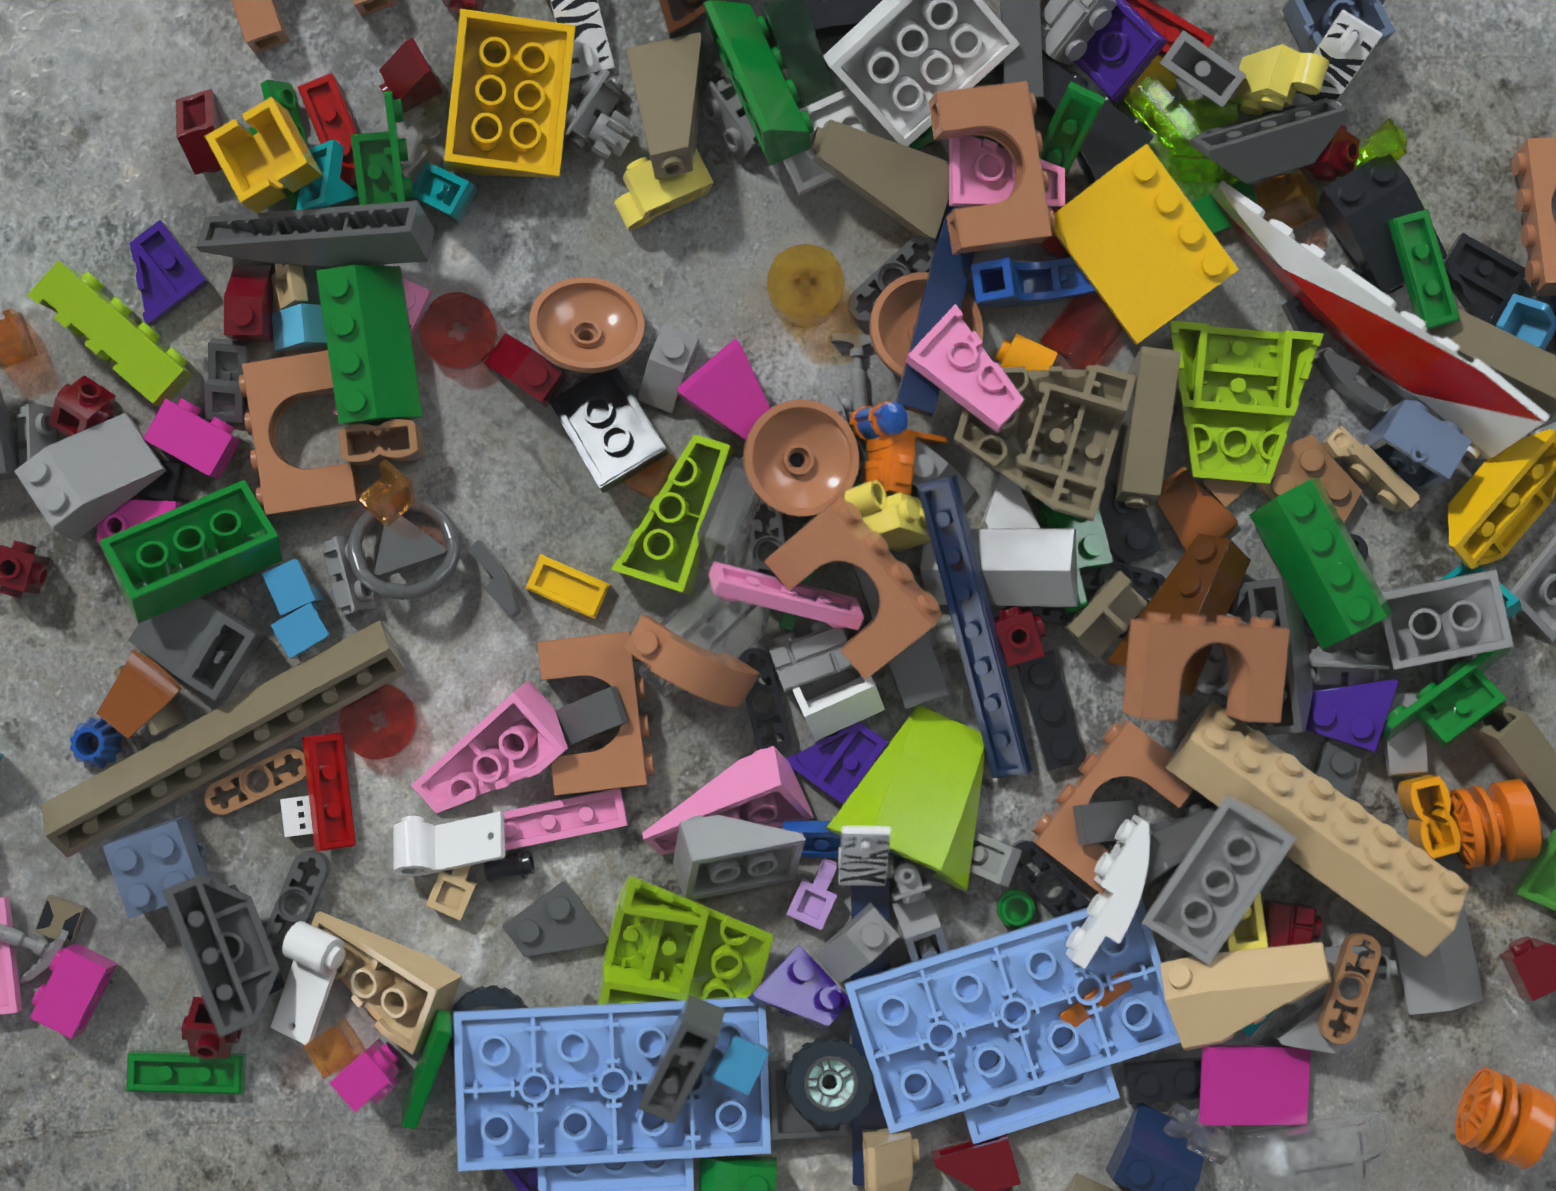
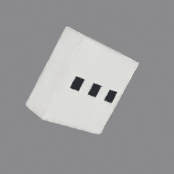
[280,795,313,837]

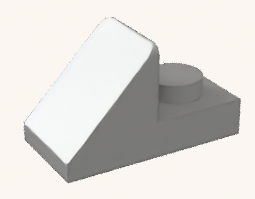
[970,831,1022,887]

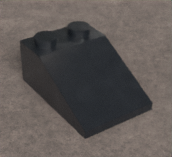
[1316,150,1447,294]

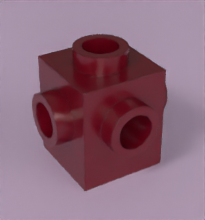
[1303,125,1360,182]
[49,375,116,437]
[0,540,50,598]
[993,606,1047,667]
[182,997,242,1059]

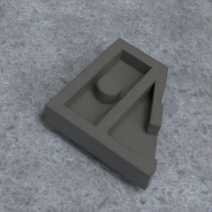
[502,879,608,957]

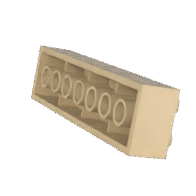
[1166,700,1469,957]

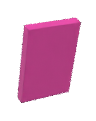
[1199,1045,1311,1126]

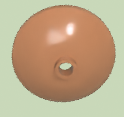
[869,272,983,378]
[529,277,645,373]
[743,399,859,517]

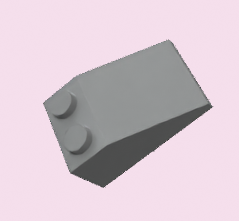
[14,413,167,542]
[1382,569,1514,670]
[673,815,805,900]

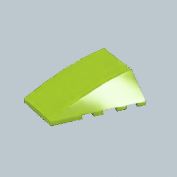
[1169,320,1324,484]
[825,705,986,891]
[597,875,773,1005]

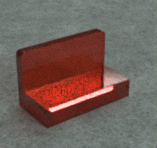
[1040,293,1124,369]

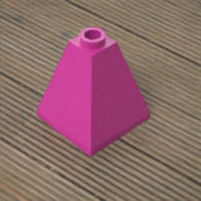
[676,338,770,442]

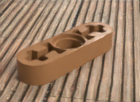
[204,748,307,815]
[1317,933,1381,1045]

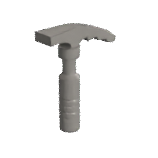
[831,333,874,411]
[0,923,69,984]

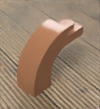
[623,615,760,707]

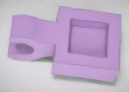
[786,858,838,930]

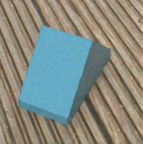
[272,304,327,352]

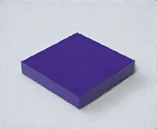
[1073,0,1168,102]

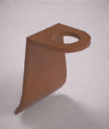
[1156,466,1238,551]
[96,650,181,739]

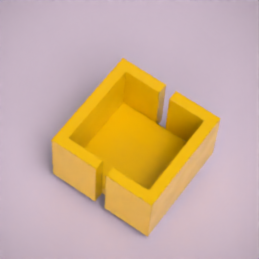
[205,97,323,214]

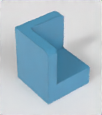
[1496,293,1556,350]
[262,559,324,616]
[270,602,330,659]
[711,1036,769,1095]

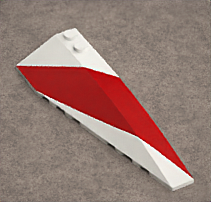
[1210,181,1550,460]

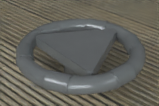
[347,497,461,600]

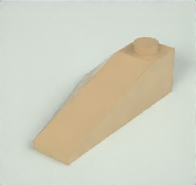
[311,911,462,1055]
[1160,942,1331,1051]
[862,1128,919,1191]

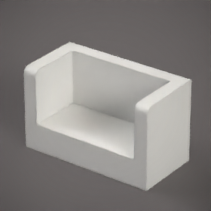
[792,675,885,741]

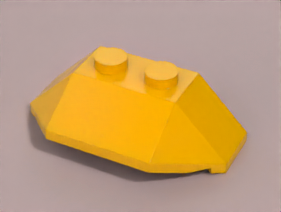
[1448,429,1556,570]

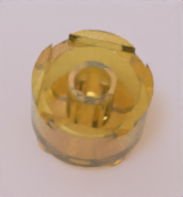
[767,244,844,328]

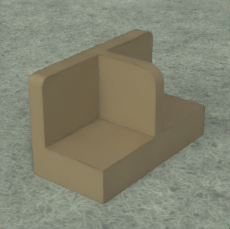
[1063,571,1147,658]

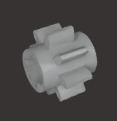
[588,110,634,160]

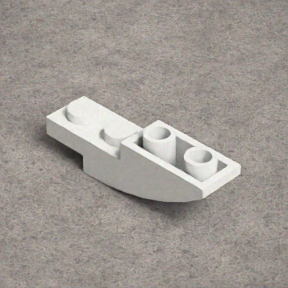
[1065,814,1150,969]

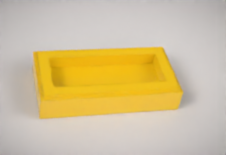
[525,554,611,619]

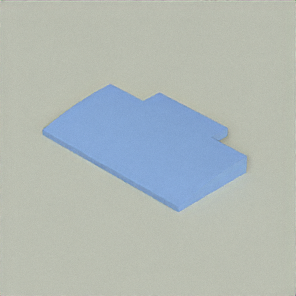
[844,897,1181,1144]
[454,997,771,1191]

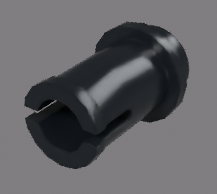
[484,849,535,882]

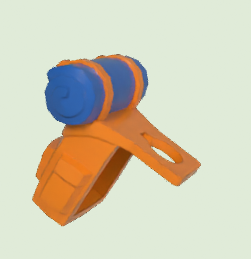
[847,401,948,497]

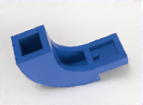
[971,257,1097,307]

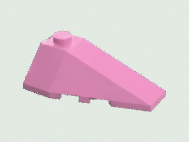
[411,680,568,814]
[642,746,813,855]

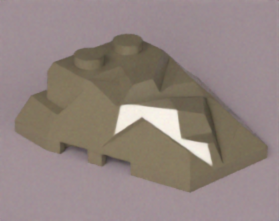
[953,365,1136,522]

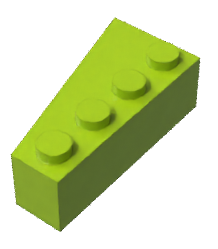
[27,260,194,407]
[611,434,737,596]

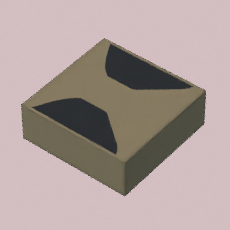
[34,894,88,945]

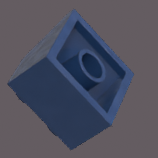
[1105,1103,1209,1191]

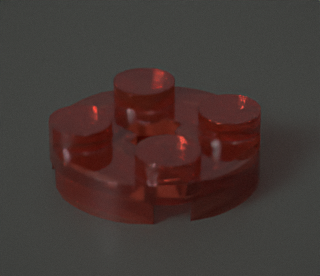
[419,292,497,370]
[339,684,418,760]

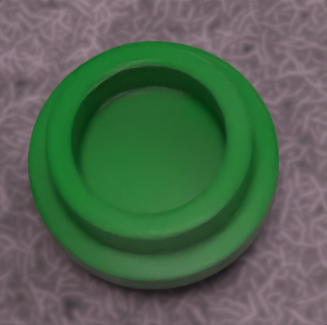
[996,889,1035,928]

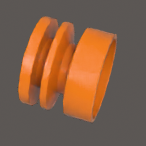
[1449,779,1542,869]
[1455,1067,1556,1170]

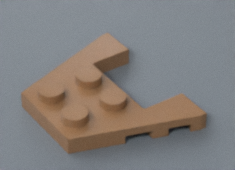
[1200,434,1362,575]

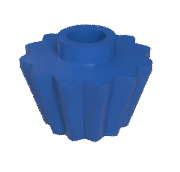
[70,717,123,769]

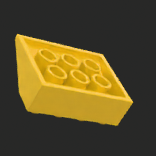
[444,9,575,178]
[1052,144,1239,345]

